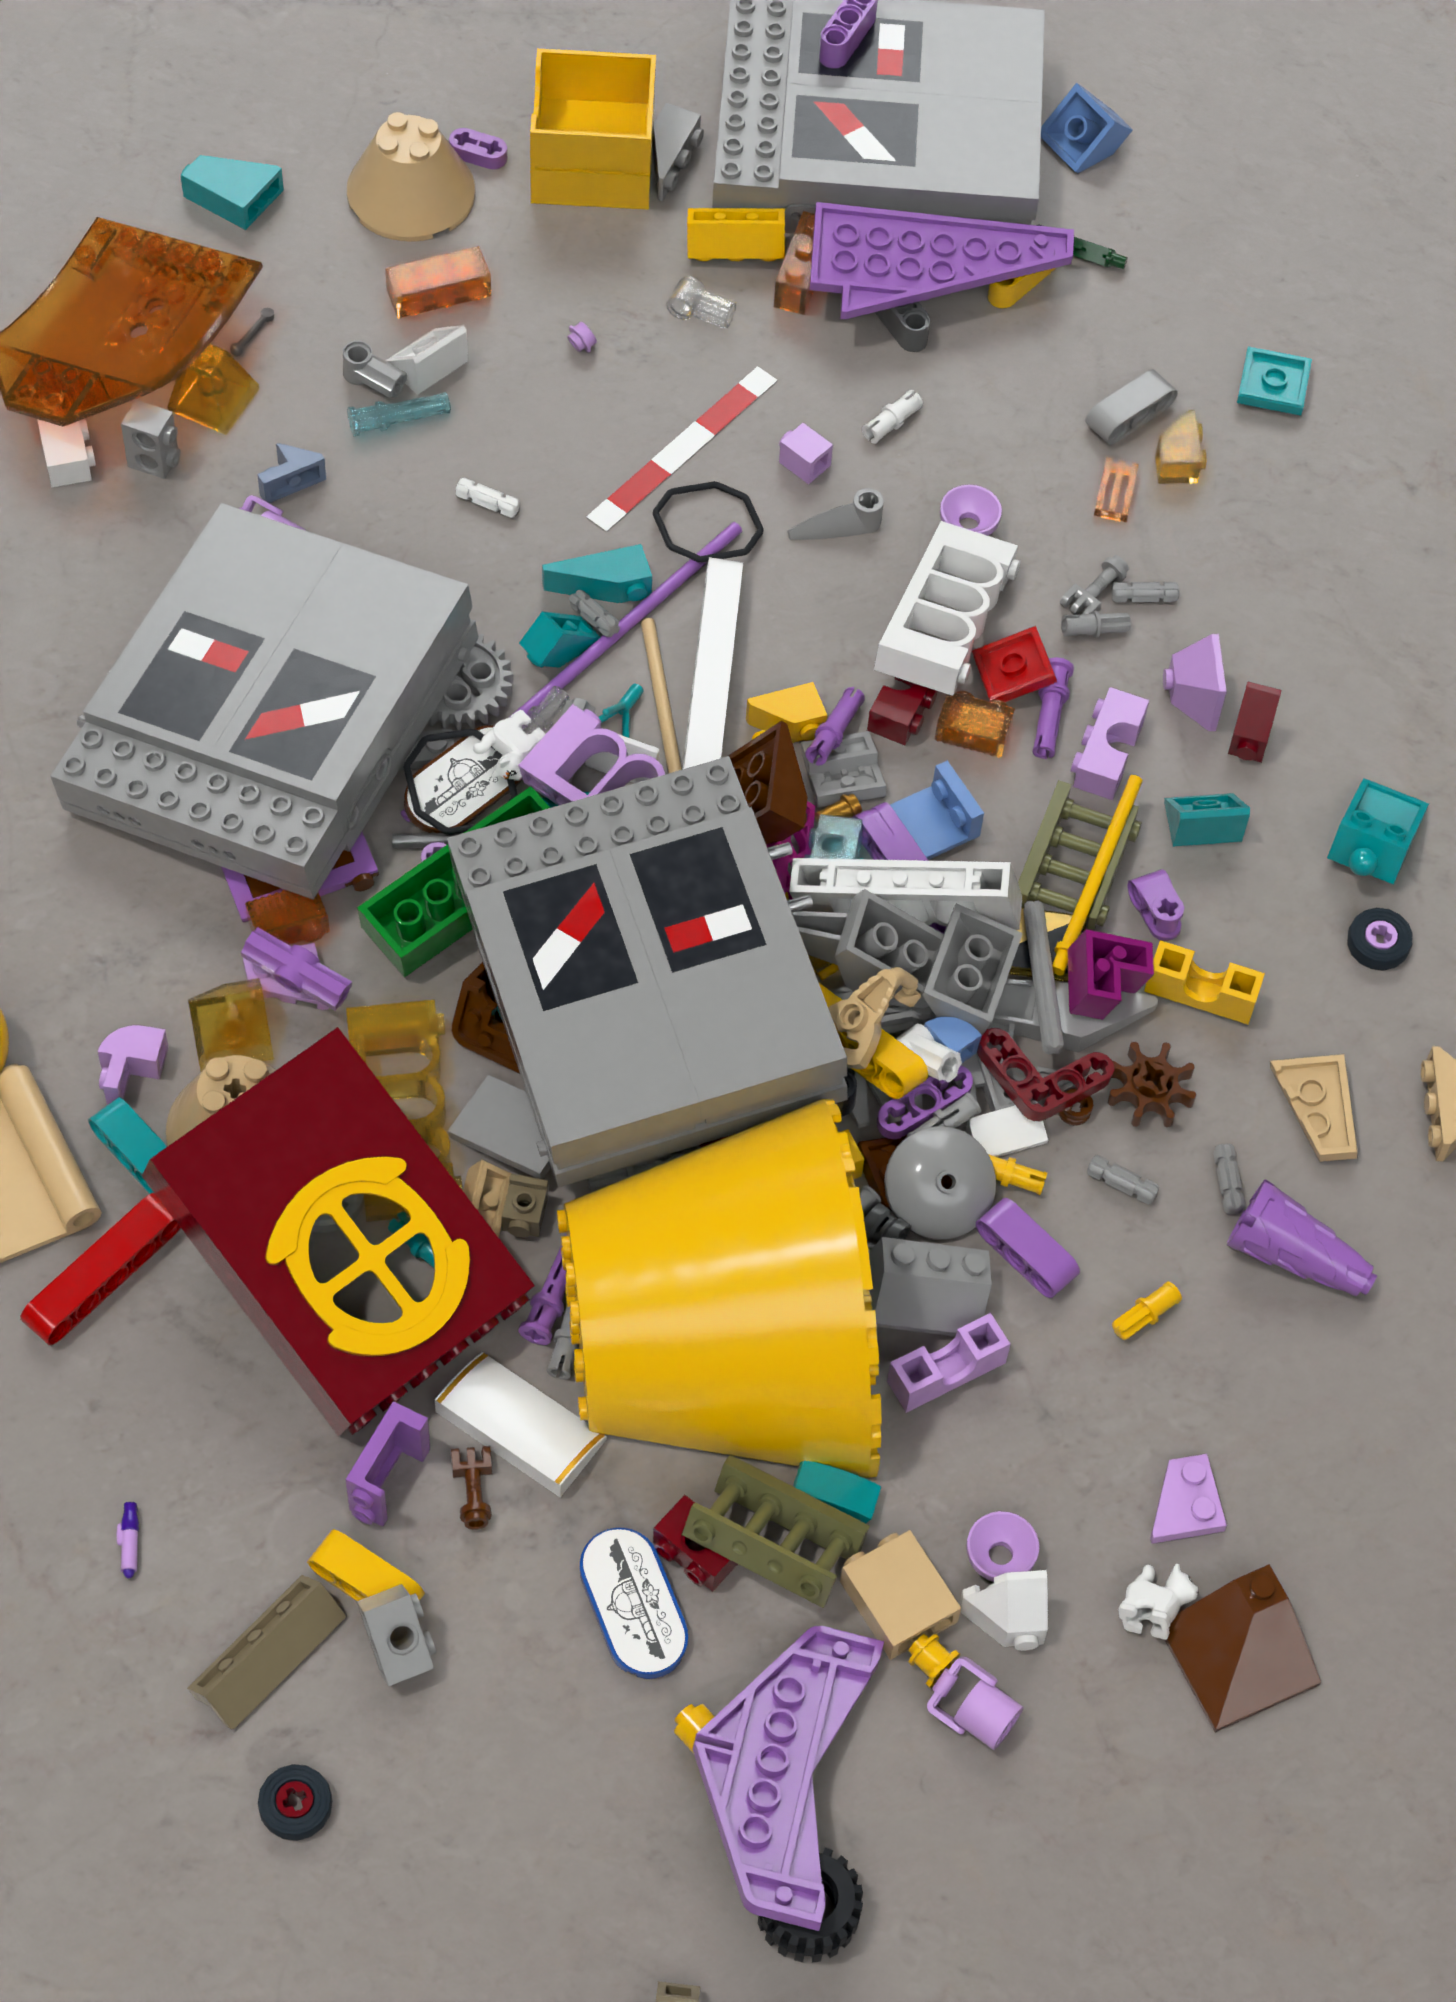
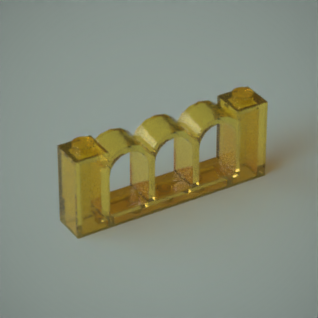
[346,999,463,1222]

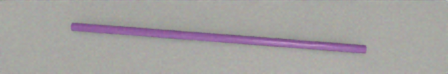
[401,522,742,822]

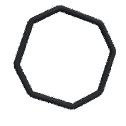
[653,481,764,563]
[403,729,518,835]

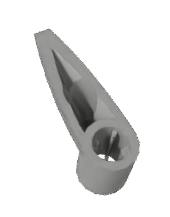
[787,488,884,540]

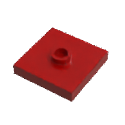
[972,626,1057,707]

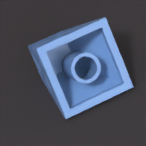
[1041,83,1133,173]

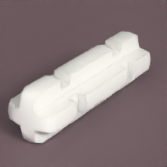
[456,478,520,518]

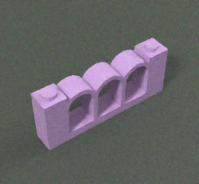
[518,704,665,806]

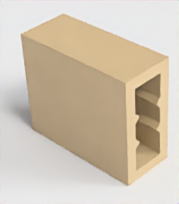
[840,1530,961,1660]

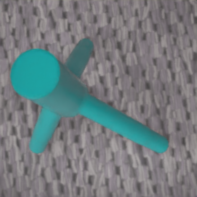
[598,683,644,738]

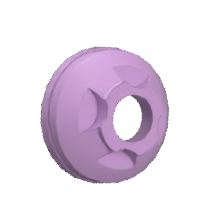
[940,485,1002,536]
[967,1511,1039,1582]

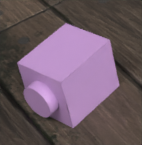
[779,423,833,485]

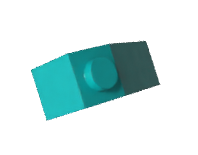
[542,544,652,603]

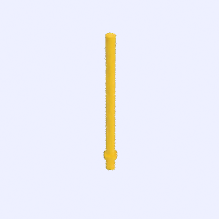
[1052,775,1143,976]

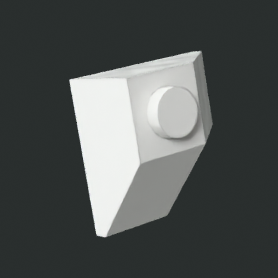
[959,1570,1048,1651]

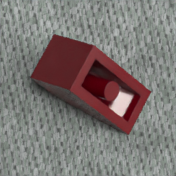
[1228,681,1282,763]

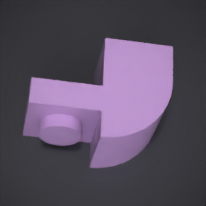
[98,1025,169,1104]

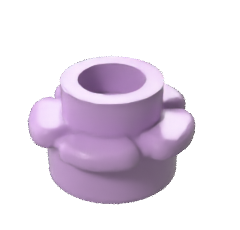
[567,321,597,353]

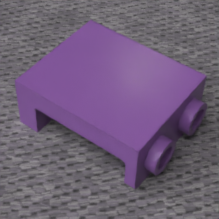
[346,1401,430,1526]

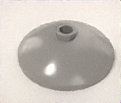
[884,1126,996,1239]

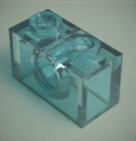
[804,814,863,859]

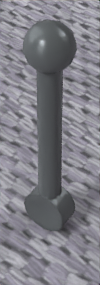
[230,308,274,356]

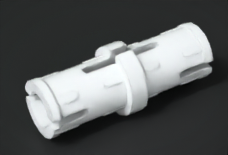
[862,390,923,444]

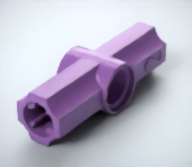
[241,927,352,1011]

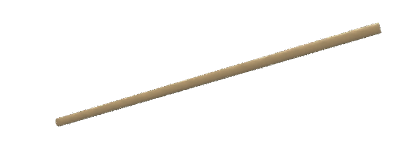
[641,618,682,773]

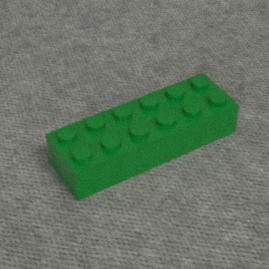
[357,786,550,978]

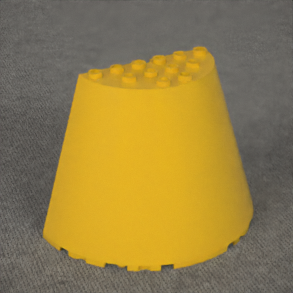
[557,1099,882,1478]

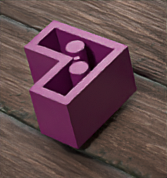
[1067,929,1154,1020]

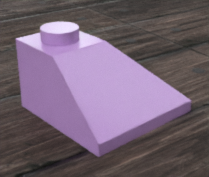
[1163,634,1227,731]

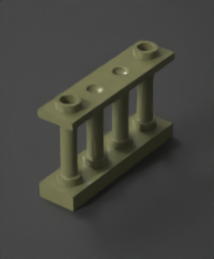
[1018,780,1142,931]
[682,1455,870,1608]

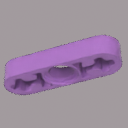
[877,1066,973,1139]

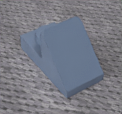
[257,443,326,503]

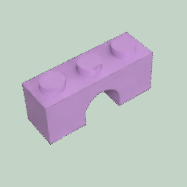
[1071,687,1149,800]
[887,1313,1010,1413]

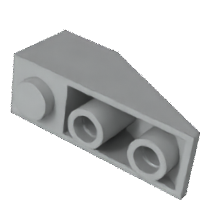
[653,103,704,202]

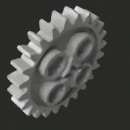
[429,634,513,731]

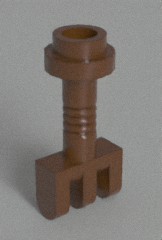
[451,1446,492,1530]

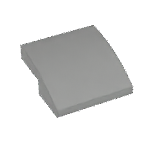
[801,731,886,807]

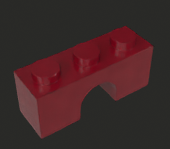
[867,677,938,746]

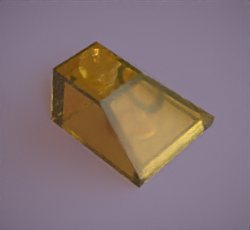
[167,339,259,435]
[188,978,274,1072]

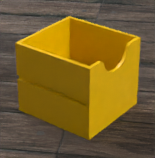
[530,48,656,210]

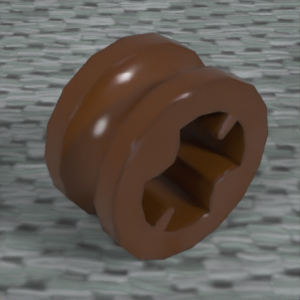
[1058,1089,1094,1126]

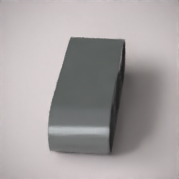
[875,301,930,352]

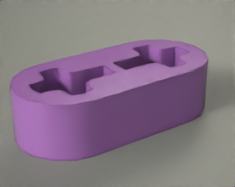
[449,128,507,169]

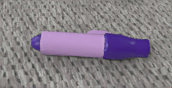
[117,1502,139,1579]

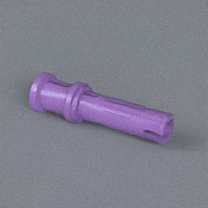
[1032,657,1074,759]
[518,1234,567,1345]

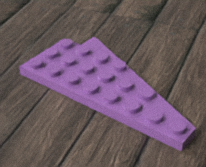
[809,202,1074,319]

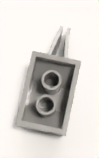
[792,889,944,1008]

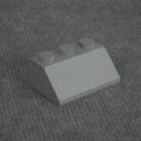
[922,903,1023,1035]
[869,1237,992,1336]

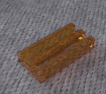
[1094,457,1139,522]

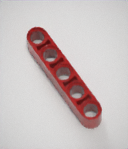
[20,1193,181,1345]

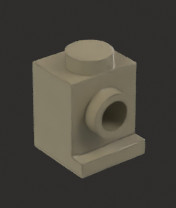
[502,1174,548,1237]

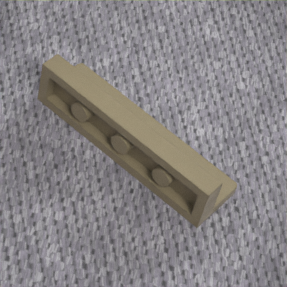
[187,1575,346,1729]

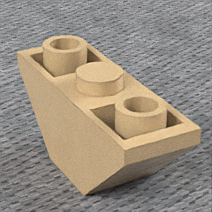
[1421,1046,1456,1161]

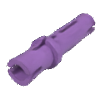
[805,687,865,766]

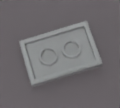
[448,1075,551,1179]

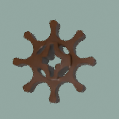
[1108,1042,1196,1127]

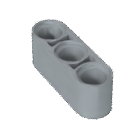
[1085,369,1178,445]

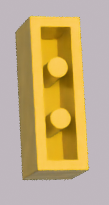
[687,208,785,262]

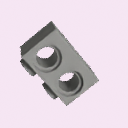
[121,399,181,479]

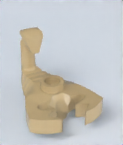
[828,967,921,1069]

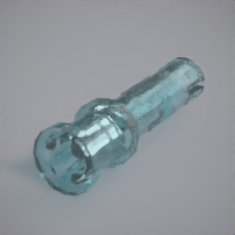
[347,392,451,437]

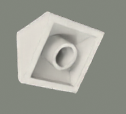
[386,325,468,395]

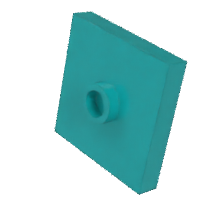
[1237,346,1312,416]

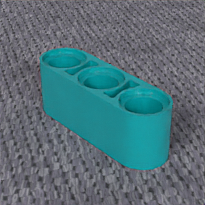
[88,1097,167,1194]

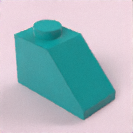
[519,611,600,668]

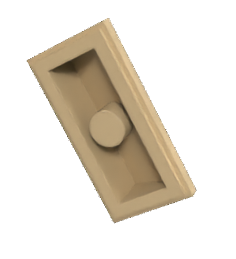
[463,1160,512,1238]

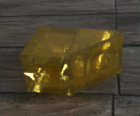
[1154,410,1207,484]

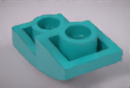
[793,1461,881,1524]

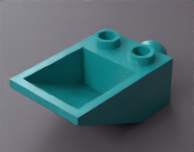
[1327,778,1429,885]

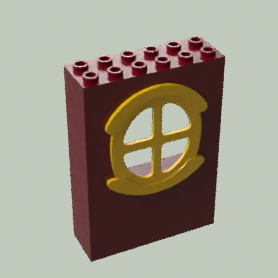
[142,1027,535,1437]

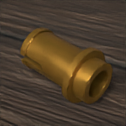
[814,794,862,833]

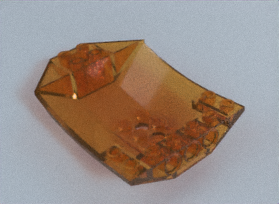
[0,217,263,427]

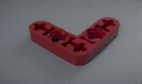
[977,1028,1114,1122]

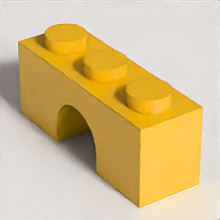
[1144,940,1265,1025]

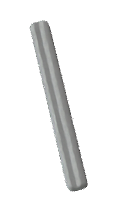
[1023,900,1064,1055]

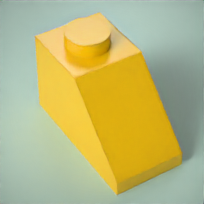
[746,682,827,743]

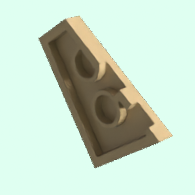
[1270,1054,1357,1162]

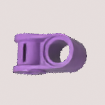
[1127,869,1184,941]

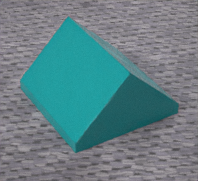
[1164,793,1250,847]

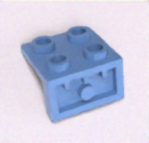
[890,760,984,860]

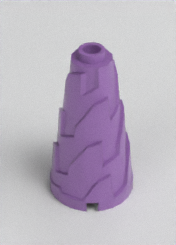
[1227,1179,1377,1297]

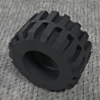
[758,1847,863,1963]

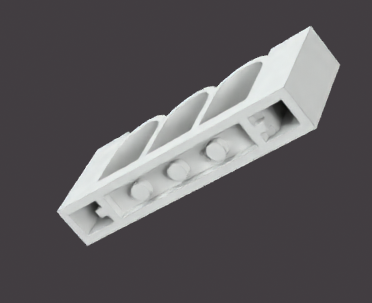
[874,521,1020,696]
[789,858,1022,930]

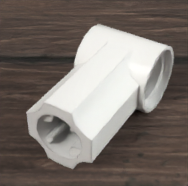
[896,1023,962,1083]

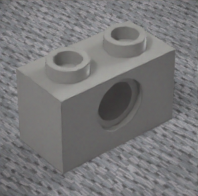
[356,1584,436,1686]

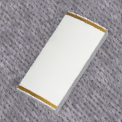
[435,1352,607,1498]

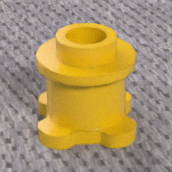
[908,1634,961,1688]

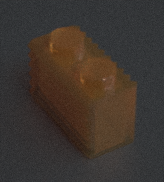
[935,691,1015,758]
[245,890,330,945]

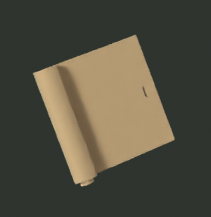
[0,1064,102,1263]

